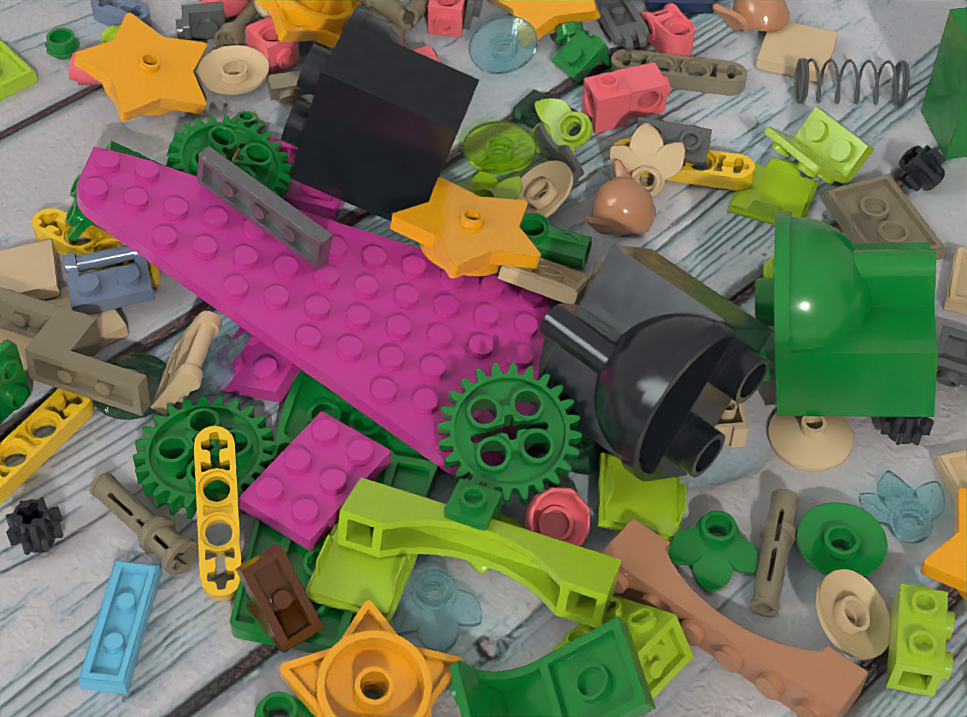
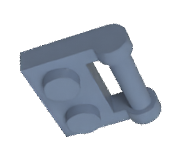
[63,245,155,315]

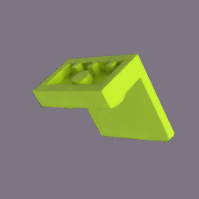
[764,106,874,185]
[552,595,694,699]

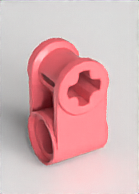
[640,3,695,57]

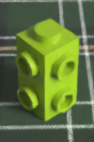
[886,583,955,697]

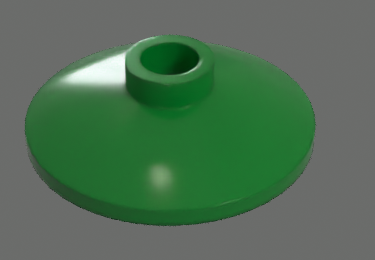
[796,502,888,577]

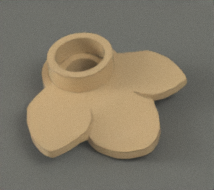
[610,123,685,197]

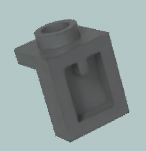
[176,2,226,41]

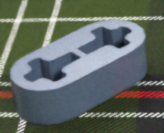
[91,0,151,27]

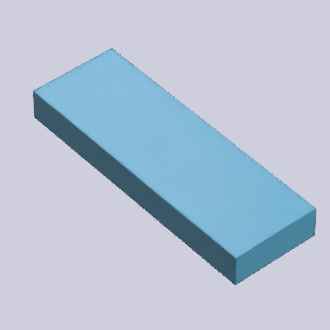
[78,560,162,695]

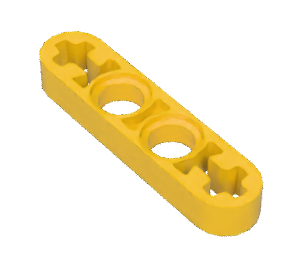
[614,138,755,191]
[32,208,161,288]
[0,388,95,505]
[194,426,242,602]

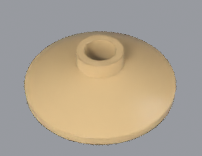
[198,45,269,95]
[518,160,573,217]
[768,412,853,472]
[816,569,890,660]

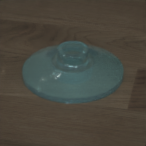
[469,16,538,74]

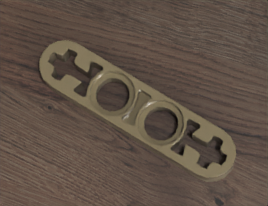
[610,49,747,96]

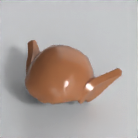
[712,0,790,33]
[585,159,656,237]

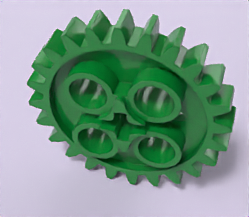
[166,115,292,199]
[437,362,582,506]
[133,395,276,519]

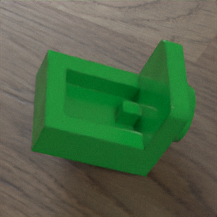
[551,29,611,84]
[444,478,503,531]

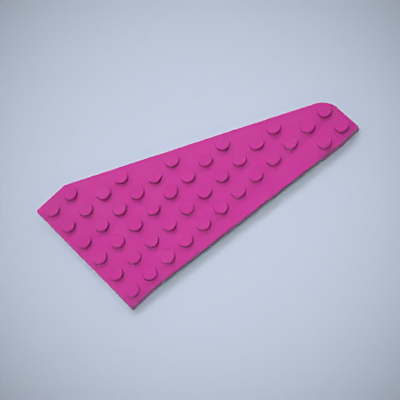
[77,146,551,479]

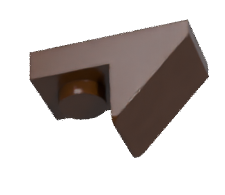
[235,545,324,653]

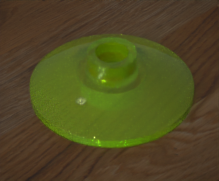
[463,121,537,175]

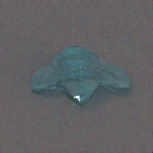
[194,332,251,395]
[858,470,946,543]
[390,568,482,653]

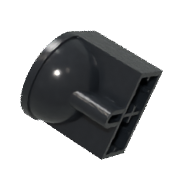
[281,5,480,221]
[537,244,773,481]

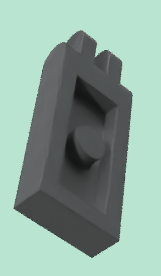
[596,0,649,51]

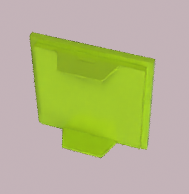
[727,157,819,225]
[597,452,687,543]
[305,523,418,624]

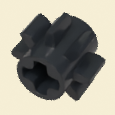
[898,145,946,192]
[878,417,934,446]
[5,497,64,555]

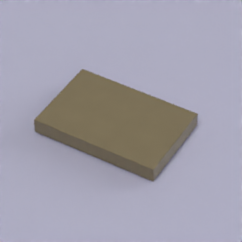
[821,174,946,260]

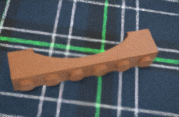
[602,518,869,717]

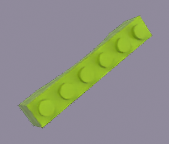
[337,477,622,628]

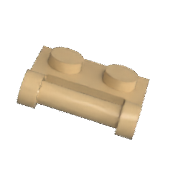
[150,311,222,415]

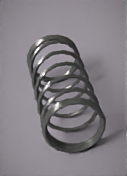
[794,58,910,106]

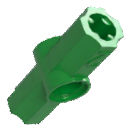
[520,212,593,269]

